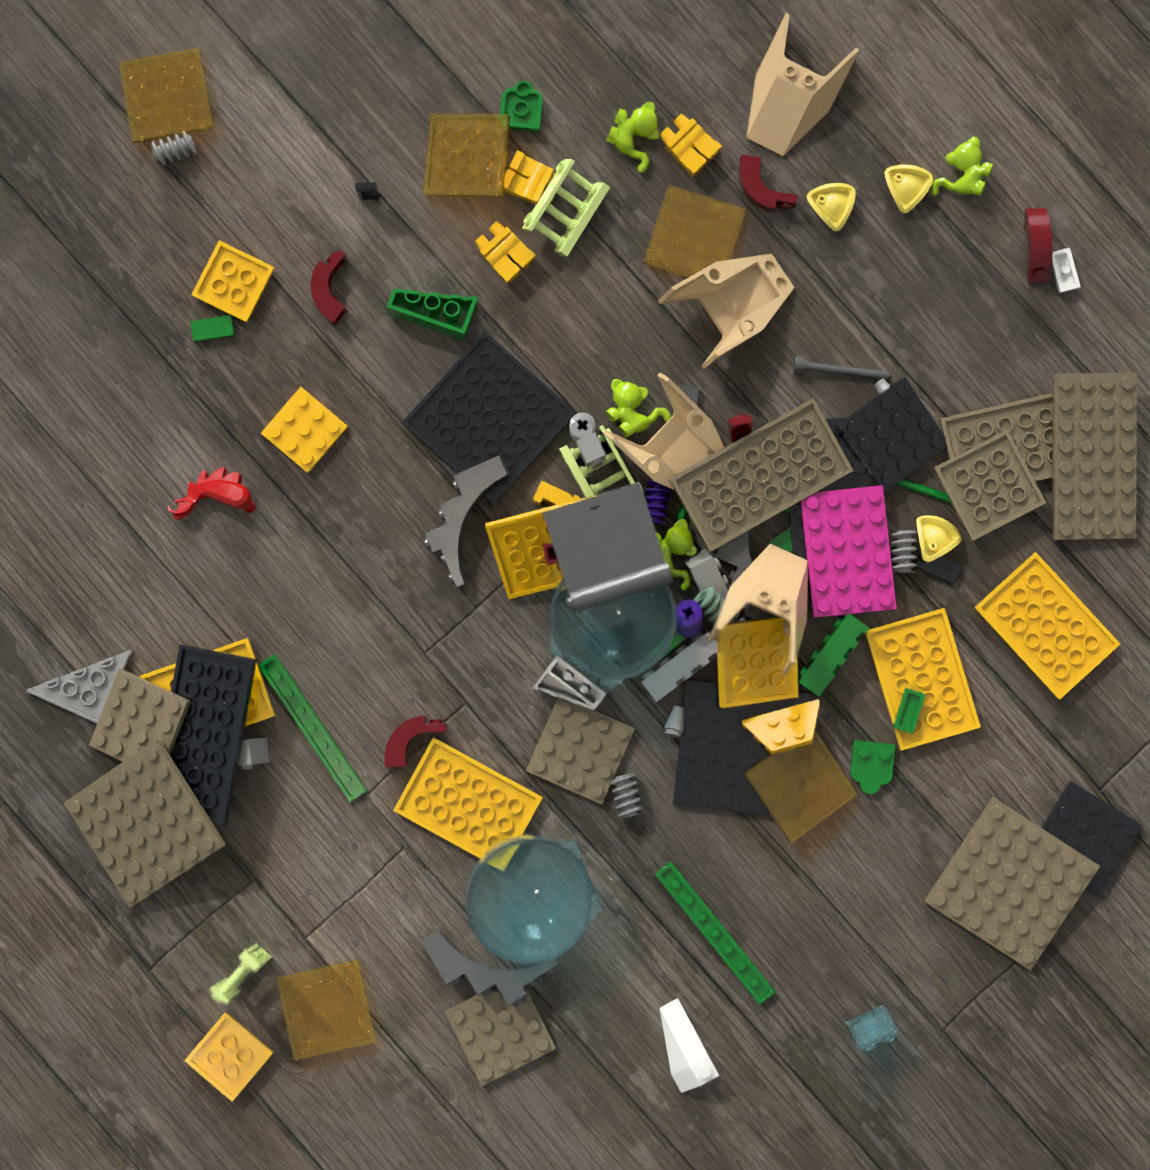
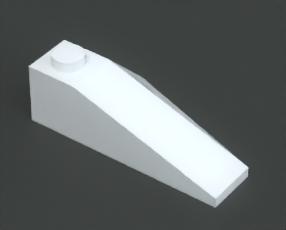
[660,998,719,1093]

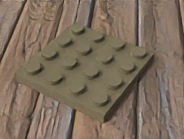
[933,429,1046,542]
[89,669,191,762]
[526,697,635,804]
[444,986,556,1087]

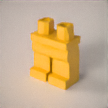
[660,114,722,178]
[500,150,561,206]
[475,221,536,285]
[533,481,580,506]

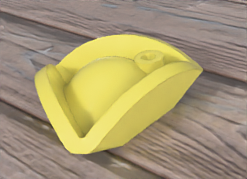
[885,165,933,213]
[807,183,855,231]
[916,515,962,562]

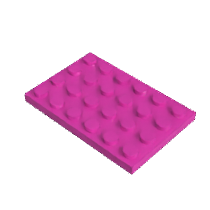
[800,485,897,618]

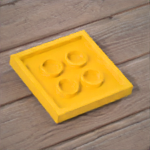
[192,240,275,323]
[261,387,348,474]
[185,1011,273,1101]

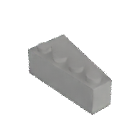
[641,631,718,702]

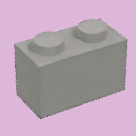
[576,433,606,469]

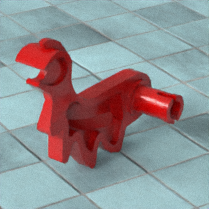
[167,467,256,520]

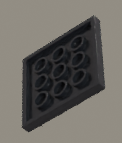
[837,377,947,493]
[1041,781,1143,897]

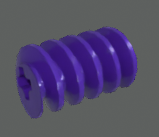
[645,480,671,525]
[675,600,703,638]

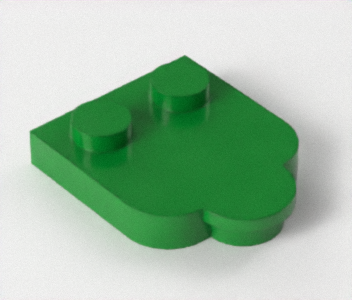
[499,81,543,132]
[850,740,895,794]

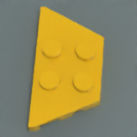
[741,699,820,755]

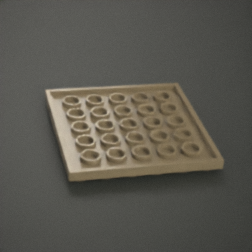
[64,738,226,909]
[924,797,1100,970]

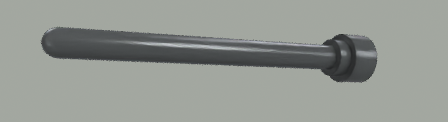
[793,356,892,380]

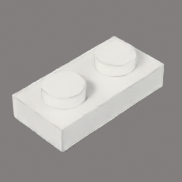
[1052,248,1081,294]

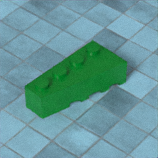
[386,288,478,341]
[798,614,869,697]

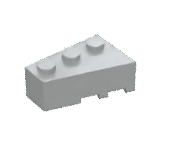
[683,549,730,621]
[532,653,609,710]
[238,738,270,770]

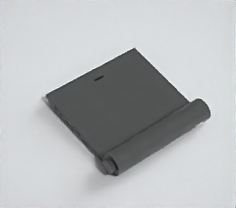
[543,482,673,613]

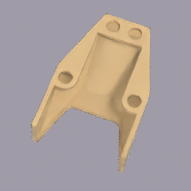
[746,13,859,157]
[658,254,795,369]
[603,373,725,490]
[708,544,808,675]

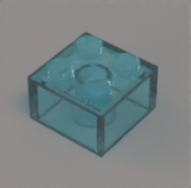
[845,1005,899,1052]

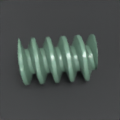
[693,587,737,626]

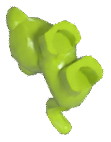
[607,102,659,173]
[931,136,994,196]
[605,379,672,438]
[656,519,697,591]

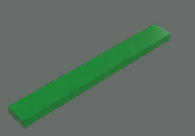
[258,654,368,802]
[655,861,776,1005]

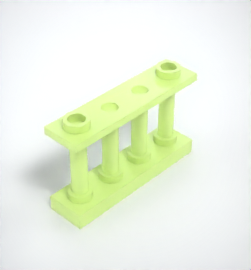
[522,159,610,256]
[560,425,644,498]
[210,943,272,1004]

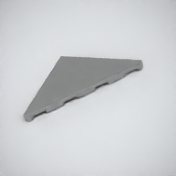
[26,650,133,723]

